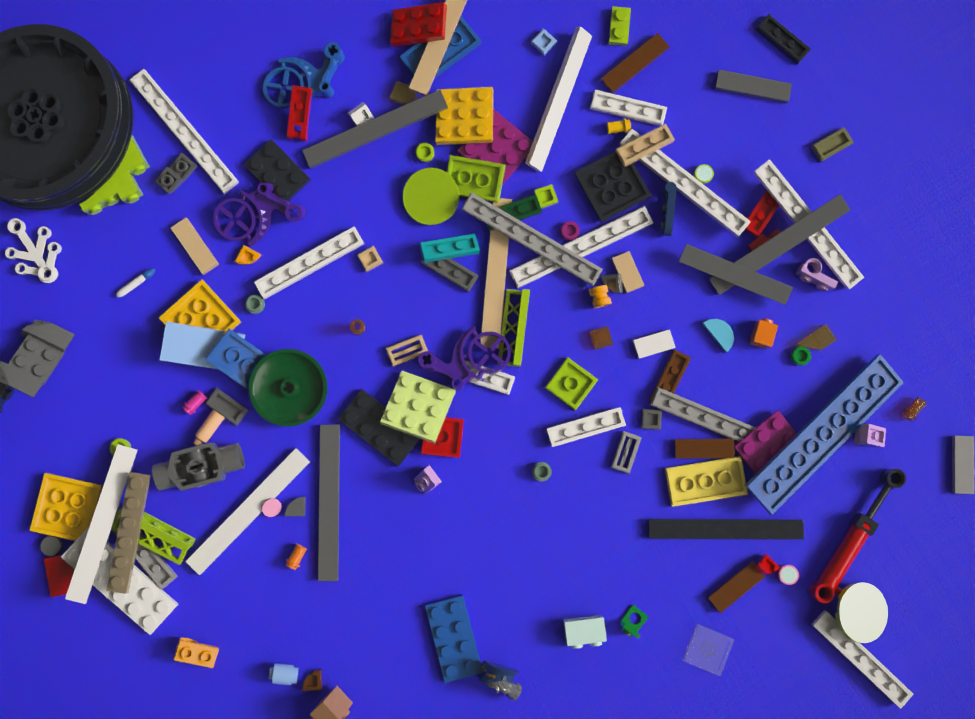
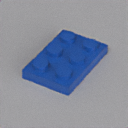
[205,328,266,390]

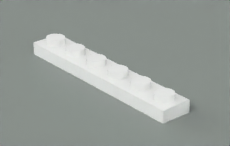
[254,226,364,299]
[811,610,914,709]

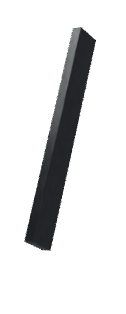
[648,519,804,539]

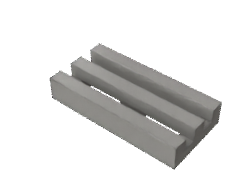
[611,431,642,474]

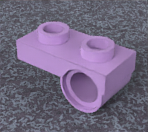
[795,258,838,292]
[414,465,442,494]

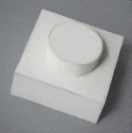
[348,102,374,126]

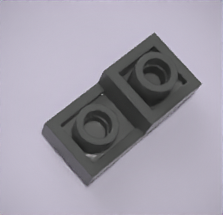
[155,153,198,194]

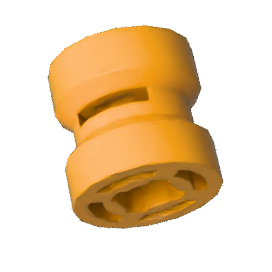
[589,285,612,309]

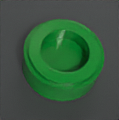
[790,346,811,366]

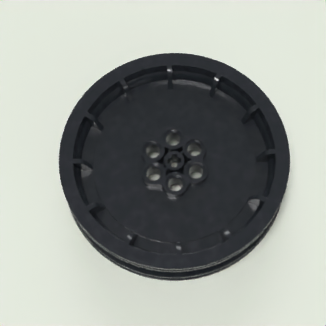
[0,24,134,211]

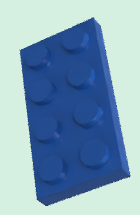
[400,16,482,79]
[425,595,483,683]

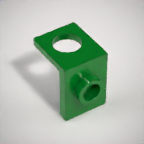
[619,605,648,638]

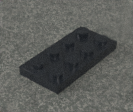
[338,389,420,467]

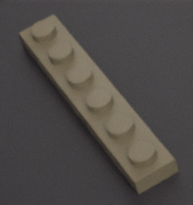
[106,472,151,594]

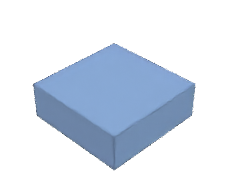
[531,28,557,56]

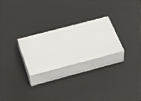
[633,329,676,359]

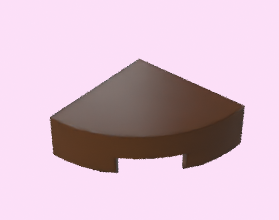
[302,669,322,691]

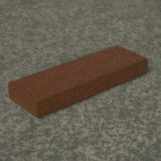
[649,349,691,401]
[675,439,734,459]
[707,561,765,613]

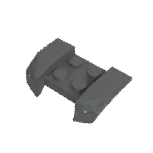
[0,320,75,398]

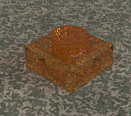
[589,326,613,350]

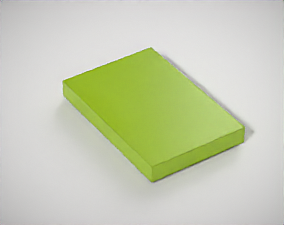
[447,155,506,202]

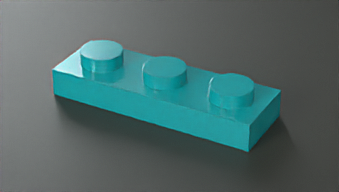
[419,234,480,263]

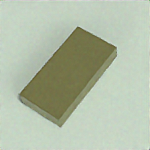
[811,127,854,163]

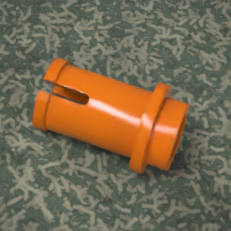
[286,543,307,570]

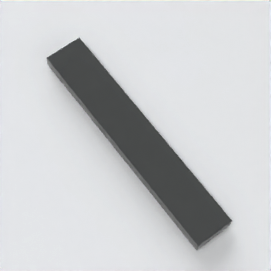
[678,244,793,305]

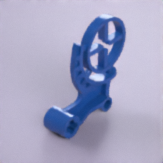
[263,42,345,109]

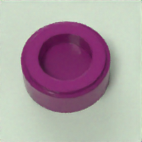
[560,221,580,241]

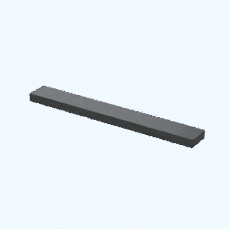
[303,90,448,169]
[709,194,850,295]
[318,425,340,581]

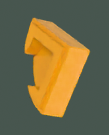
[234,245,261,265]

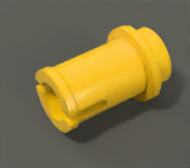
[607,118,631,134]

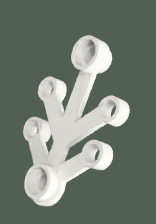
[5,218,62,283]

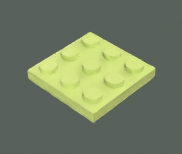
[380,371,456,444]

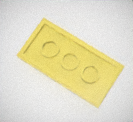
[664,456,748,507]

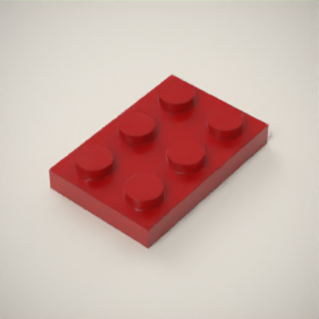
[390,2,447,47]

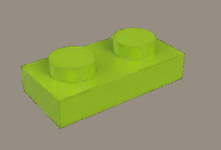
[609,6,631,46]

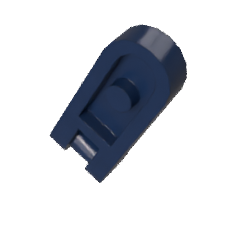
[659,182,677,236]

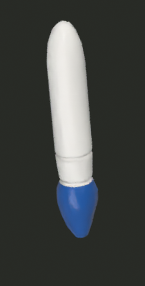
[116,268,155,297]

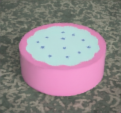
[778,565,799,585]

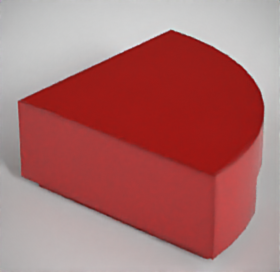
[754,554,780,574]

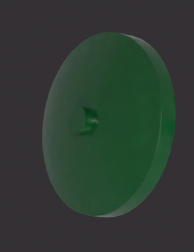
[249,349,328,427]

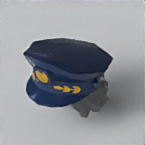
[479,660,522,701]

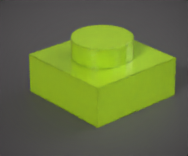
[534,184,559,209]

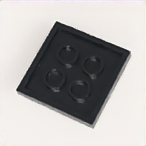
[574,152,651,223]

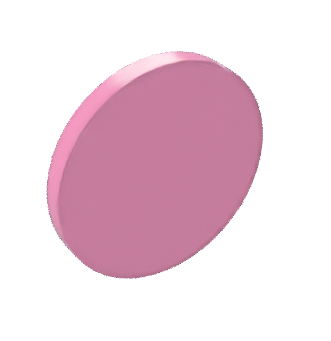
[262,498,281,517]

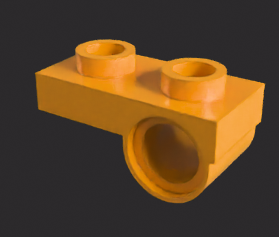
[173,638,219,668]

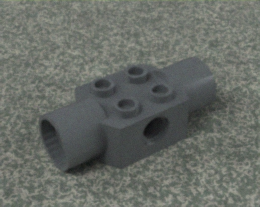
[152,442,245,491]

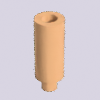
[193,410,225,446]

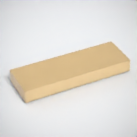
[615,124,675,167]
[171,217,219,275]

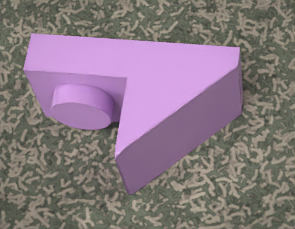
[854,423,886,447]

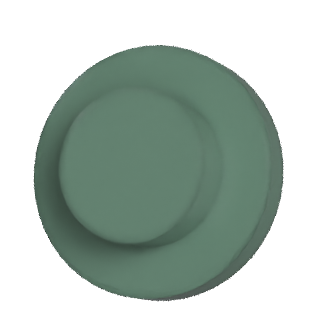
[245,295,265,314]
[532,462,552,481]

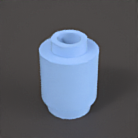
[269,663,299,685]

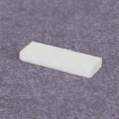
[464,360,515,395]

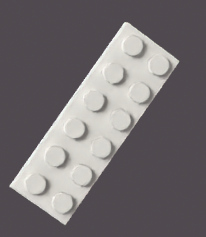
[61,527,178,635]

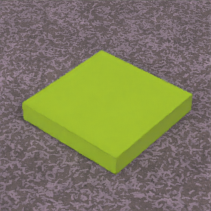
[545,357,598,411]

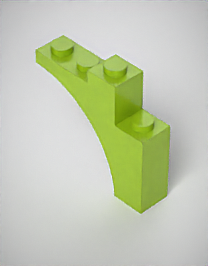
[80,135,150,215]

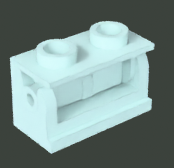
[563,615,607,649]

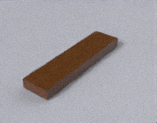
[601,33,670,94]

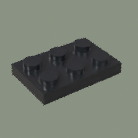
[244,139,311,201]

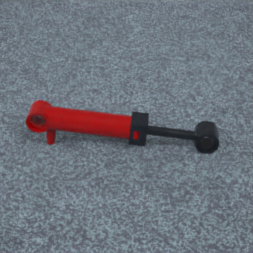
[809,469,906,603]

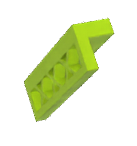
[497,289,530,367]
[111,507,196,565]

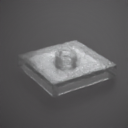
[683,624,735,676]

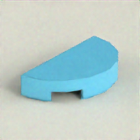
[702,319,734,353]

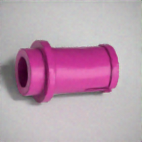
[182,390,207,415]

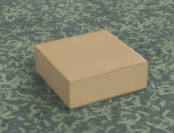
[357,246,383,272]

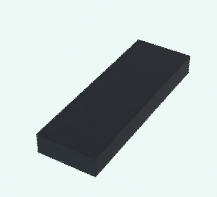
[755,14,811,65]

